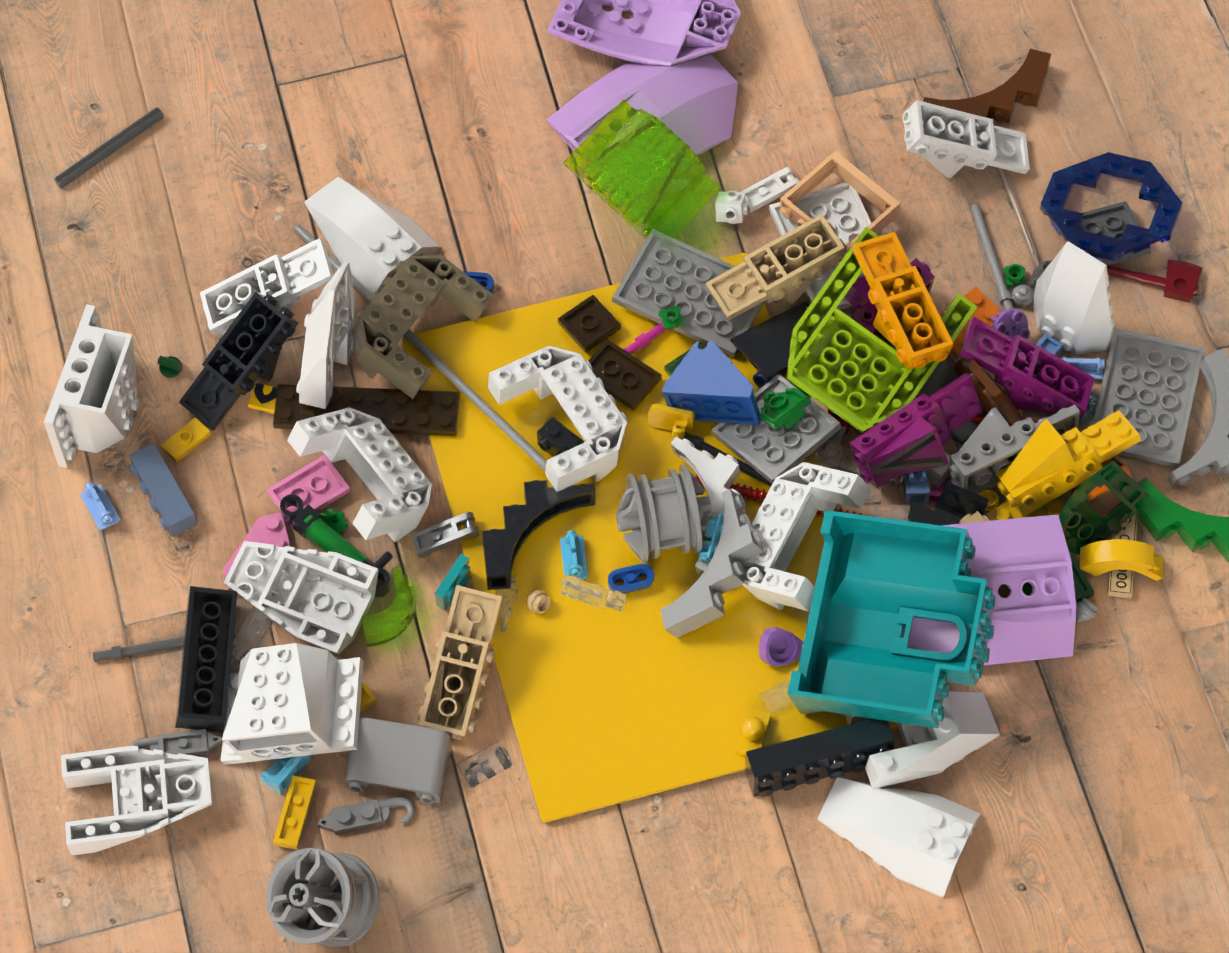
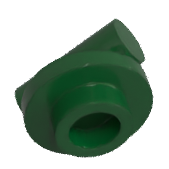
[157,356,182,378]

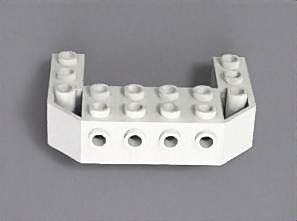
[488,346,628,492]
[287,407,432,542]
[741,462,871,611]

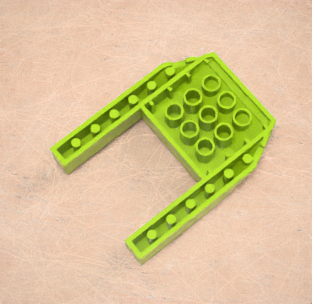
[786,227,978,433]

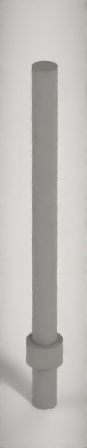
[971,204,1014,310]

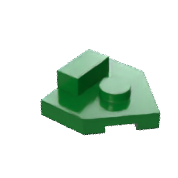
[760,388,811,430]

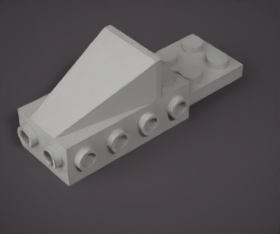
[948,405,1080,494]

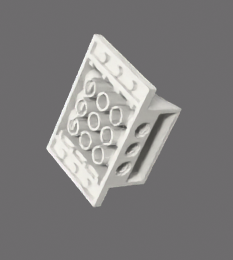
[44,304,140,468]
[221,643,364,765]

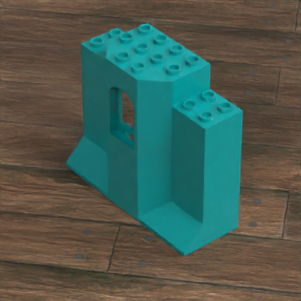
[787,510,996,728]

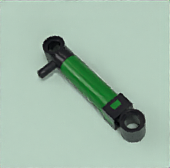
[280,494,393,597]

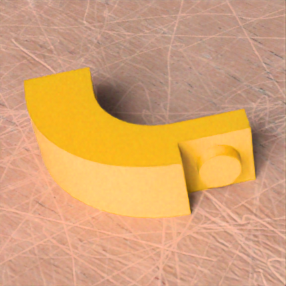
[1080,539,1164,581]

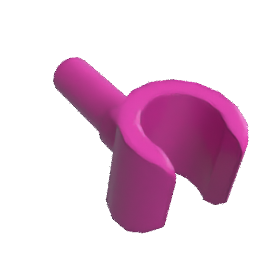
[929,477,949,502]

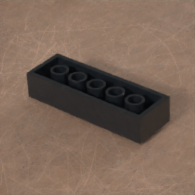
[175,586,237,733]
[745,719,895,797]

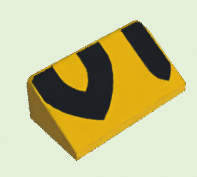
[248,383,277,414]

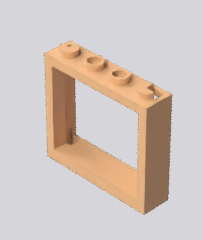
[780,151,900,254]

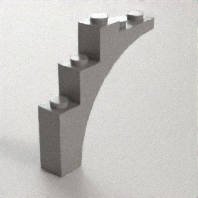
[1168,348,1229,487]
[660,489,764,638]

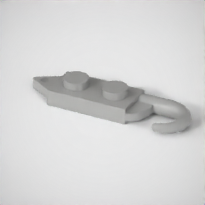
[129,729,223,756]
[317,797,414,835]

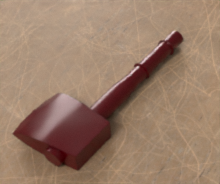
[1107,260,1203,303]

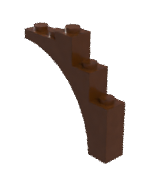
[923,49,1051,123]

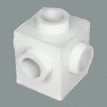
[715,191,749,224]

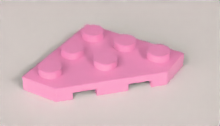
[223,512,290,591]

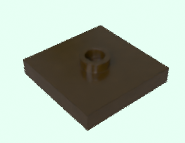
[557,295,621,353]

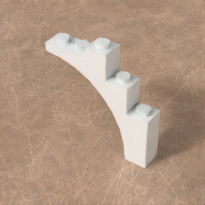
[671,437,741,576]

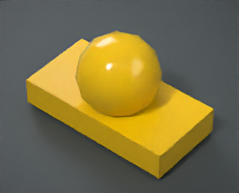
[736,708,771,756]

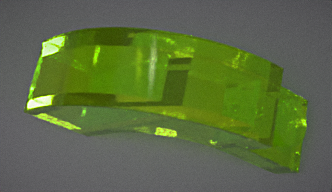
[362,567,416,647]

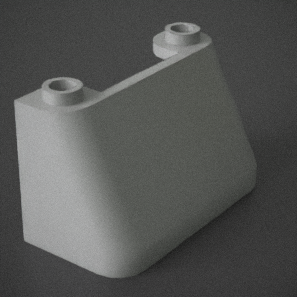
[345,717,452,804]

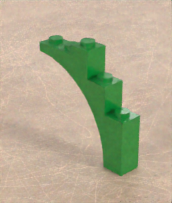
[1134,478,1229,562]

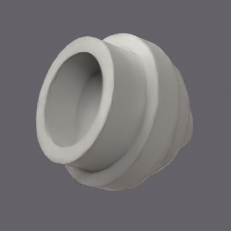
[1012,285,1034,307]
[1076,598,1099,622]

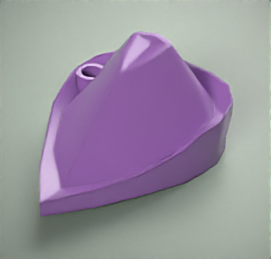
[759,627,804,666]

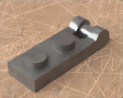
[411,512,480,558]

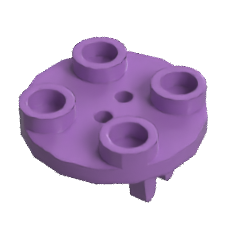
[990,309,1030,340]

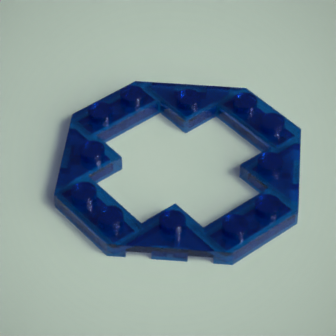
[1040,152,1182,261]

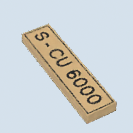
[1107,512,1138,599]

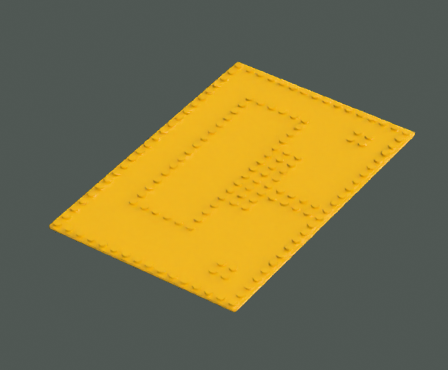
[402,253,899,823]

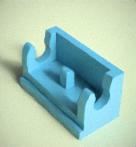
[260,755,312,795]

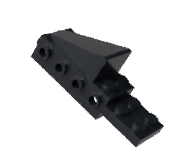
[179,292,299,430]

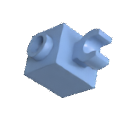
[903,469,930,504]

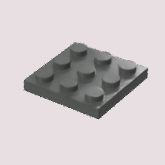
[1063,201,1151,265]

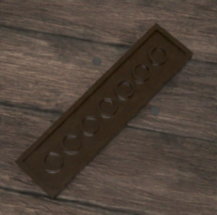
[273,384,460,436]

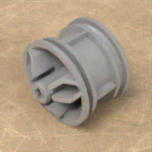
[615,465,712,563]
[266,848,380,947]

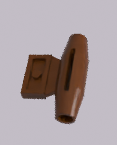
[954,357,1023,427]

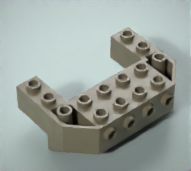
[352,255,495,399]

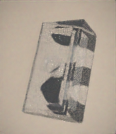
[457,741,512,788]

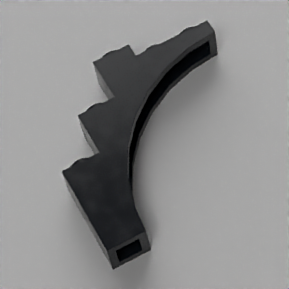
[482,480,595,590]

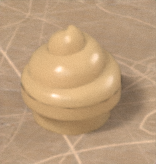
[527,590,551,614]

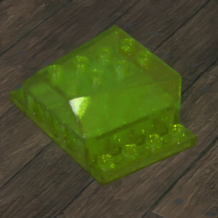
[563,99,721,239]

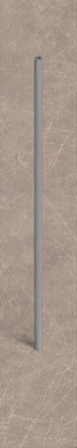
[294,225,547,471]

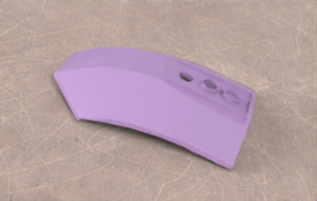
[547,0,741,66]
[546,54,738,208]
[902,515,1076,665]

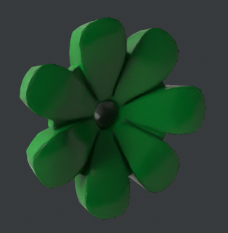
[320,509,348,536]

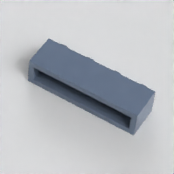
[128,443,197,537]

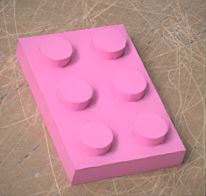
[267,455,351,527]

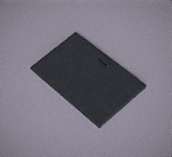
[730,301,809,380]

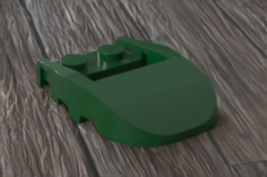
[1059,461,1149,556]

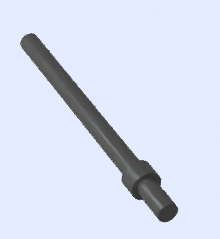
[93,633,235,662]

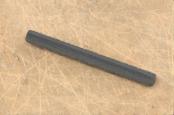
[54,107,164,188]

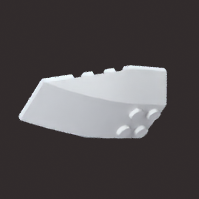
[304,177,441,294]
[1032,241,1115,355]
[224,541,379,654]
[817,777,981,898]

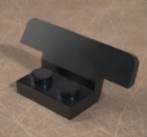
[908,481,989,526]

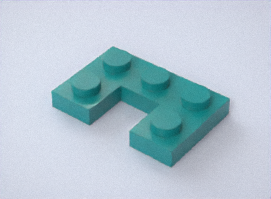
[435,554,471,610]

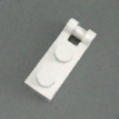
[739,167,800,213]

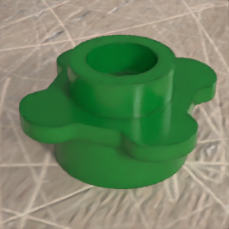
[1003,264,1027,286]
[659,306,684,329]

